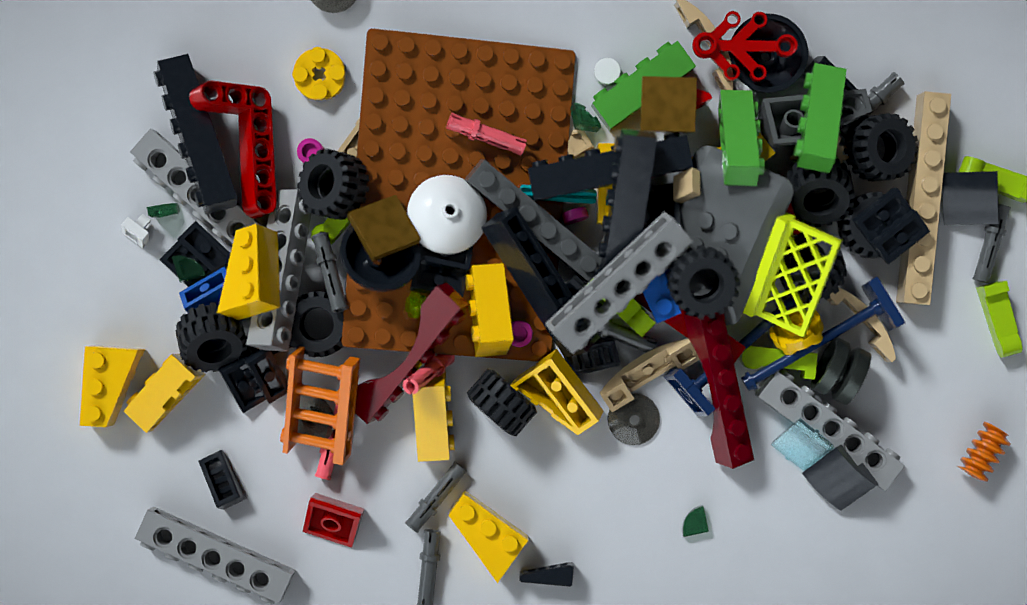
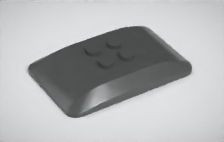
[656,145,794,326]

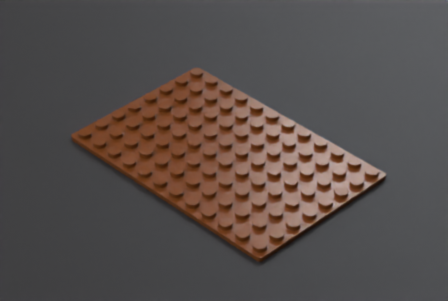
[341,28,575,362]

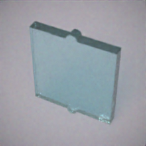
[771,418,834,471]

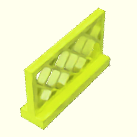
[743,212,842,337]

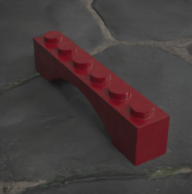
[355,283,470,424]
[683,312,754,469]

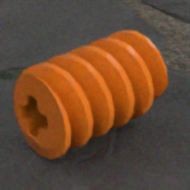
[957,422,1011,482]

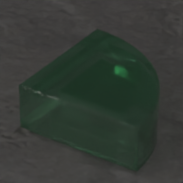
[570,102,601,132]
[147,203,180,219]
[172,256,205,283]
[682,505,709,537]

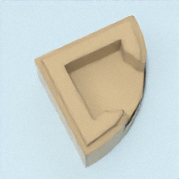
[568,124,594,158]

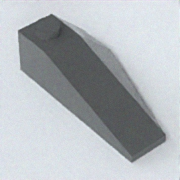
[757,89,872,147]

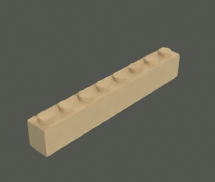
[896,91,951,305]

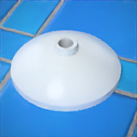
[407,175,487,254]

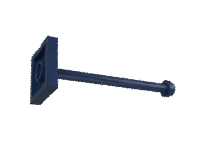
[741,276,906,391]
[663,295,803,416]

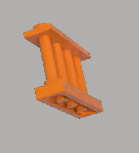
[280,346,360,465]

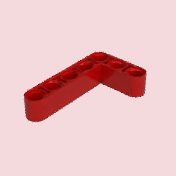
[189,81,276,219]

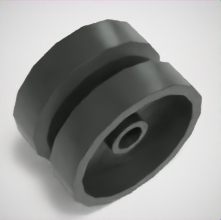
[811,337,872,405]

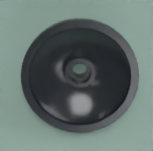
[728,13,808,93]
[339,225,420,292]

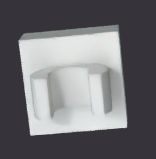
[121,214,151,249]

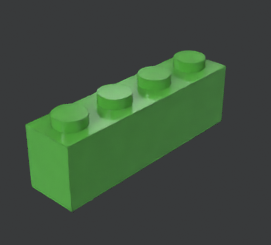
[591,40,696,131]
[794,63,847,173]
[718,90,764,186]

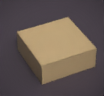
[673,168,700,203]

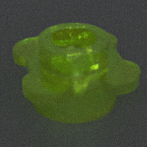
[405,291,426,319]

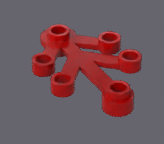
[692,11,797,82]

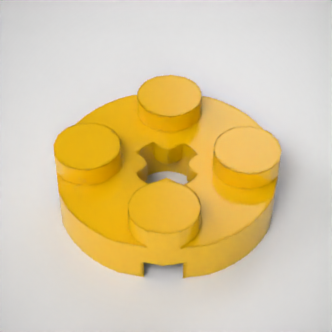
[292,47,346,101]
[769,308,824,355]

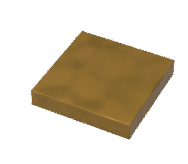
[640,76,697,133]
[347,195,421,261]

